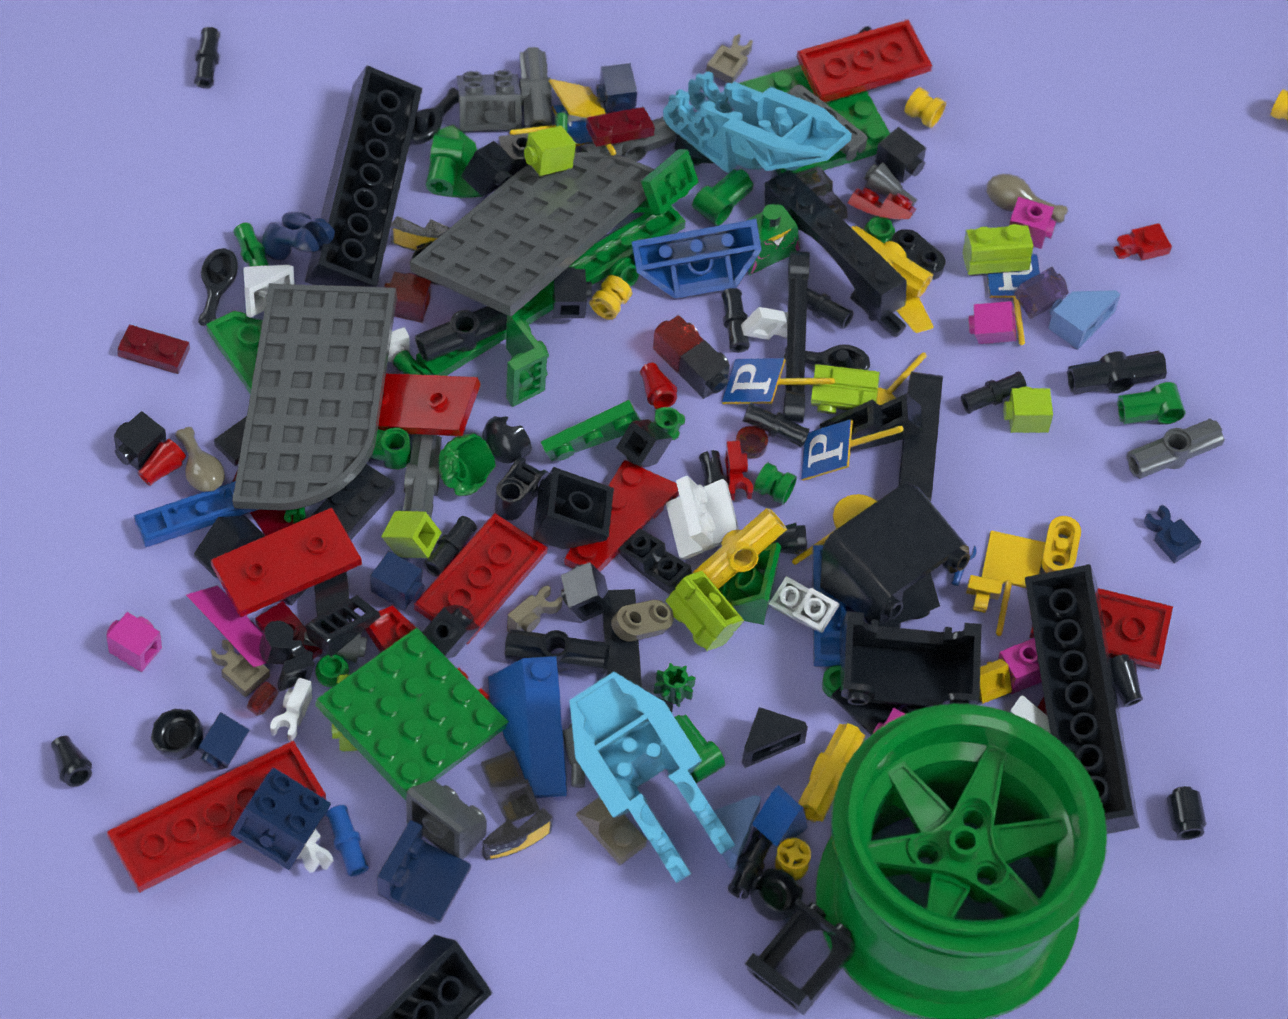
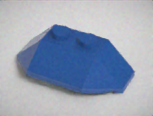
[632,219,762,299]

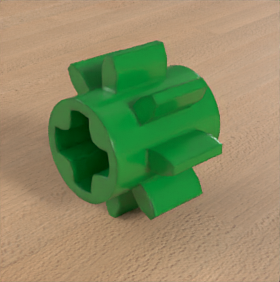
[653,663,696,707]

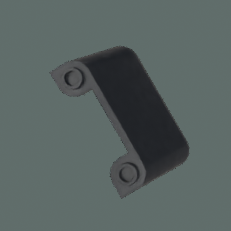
[820,482,970,626]
[839,611,982,707]

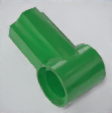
[692,169,754,226]
[1117,382,1186,424]
[370,428,411,470]
[674,714,725,784]

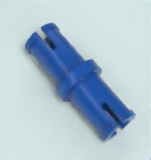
[326,805,369,877]

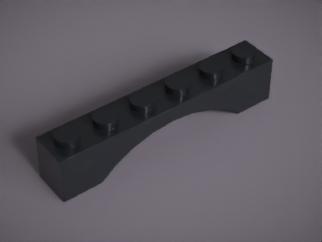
[765,170,907,320]

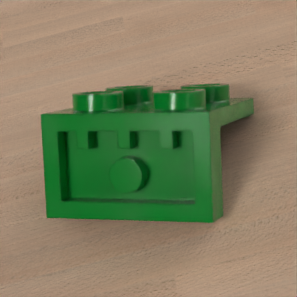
[631,149,699,215]
[506,313,549,407]

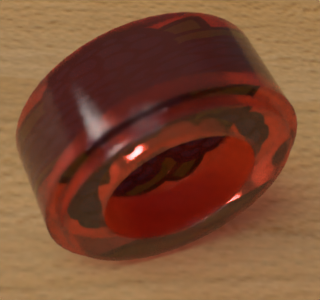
[736,426,768,459]
[247,681,278,716]

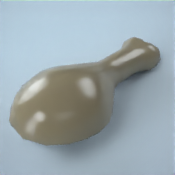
[987,174,1068,223]
[175,427,225,492]

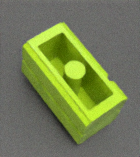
[962,224,1033,275]
[811,364,880,414]
[665,571,744,651]

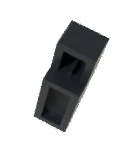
[820,393,923,451]

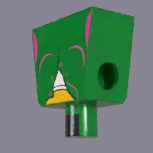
[745,204,800,275]

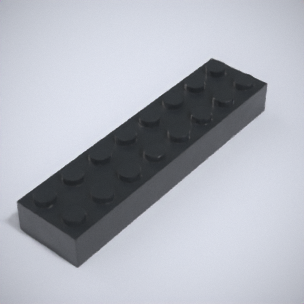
[283,464,394,605]

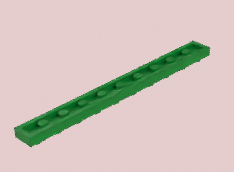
[416,206,686,376]

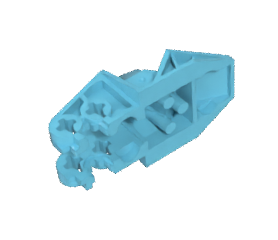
[663,71,852,173]
[570,672,735,883]

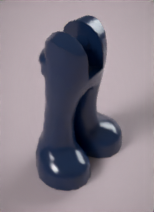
[262,212,335,260]

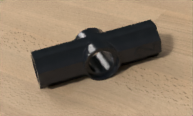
[415,306,507,362]
[1067,350,1167,394]
[504,629,610,673]

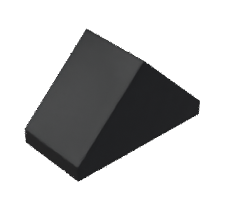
[194,515,265,578]
[742,707,808,768]

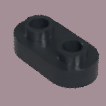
[892,229,946,280]

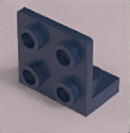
[230,768,331,871]
[377,820,471,923]

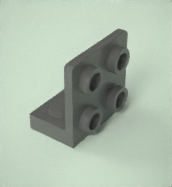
[457,70,522,131]

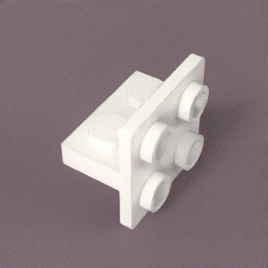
[666,475,739,560]

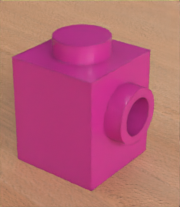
[1009,197,1057,249]
[969,301,1017,344]
[106,612,162,672]
[998,638,1042,695]

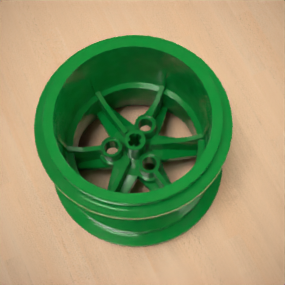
[815,704,1107,1019]

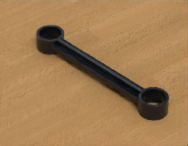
[783,251,810,424]

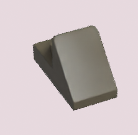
[576,797,647,865]

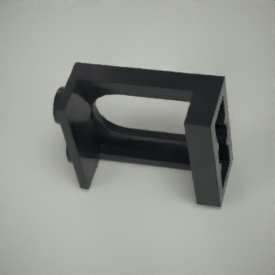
[744,899,855,1015]

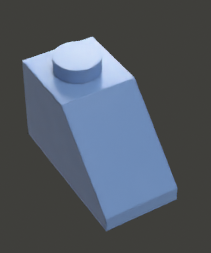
[1048,290,1121,349]

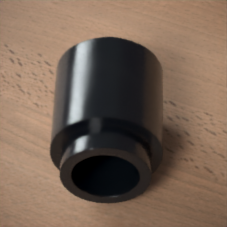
[1167,786,1206,840]

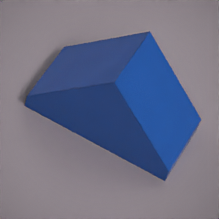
[752,785,808,847]

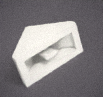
[243,265,294,317]

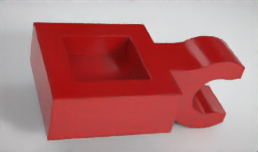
[1113,223,1172,261]
[724,441,753,500]

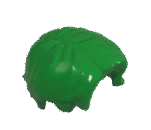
[439,433,496,496]

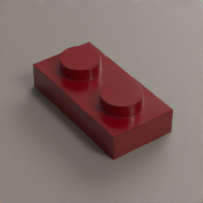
[586,107,655,147]
[117,324,190,374]

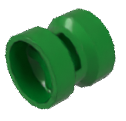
[753,462,797,505]

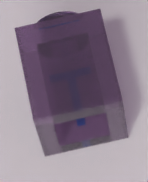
[1014,266,1069,320]

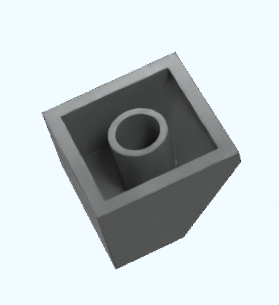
[406,780,487,860]

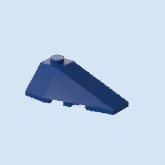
[488,656,567,799]

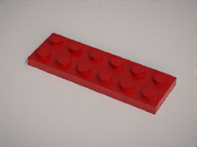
[107,741,326,893]

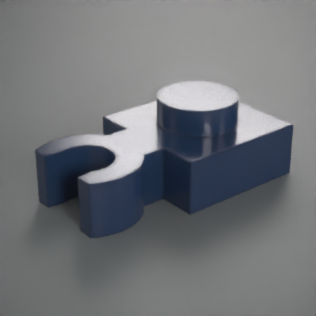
[1144,505,1202,564]

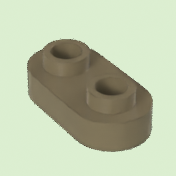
[611,600,674,641]

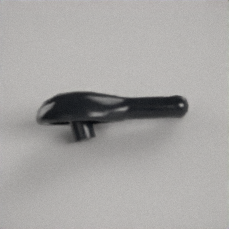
[410,87,459,145]
[198,248,238,326]
[783,344,871,370]

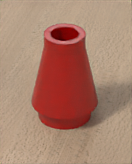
[640,363,677,409]
[137,438,186,486]

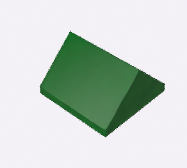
[719,543,781,625]

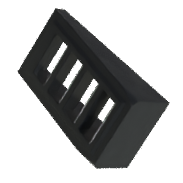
[305,595,381,657]

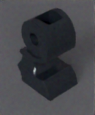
[259,621,315,692]

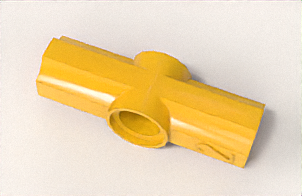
[852,226,933,297]
[693,508,787,589]
[798,723,865,822]

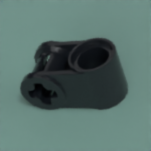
[495,456,549,520]

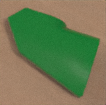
[425,124,482,198]

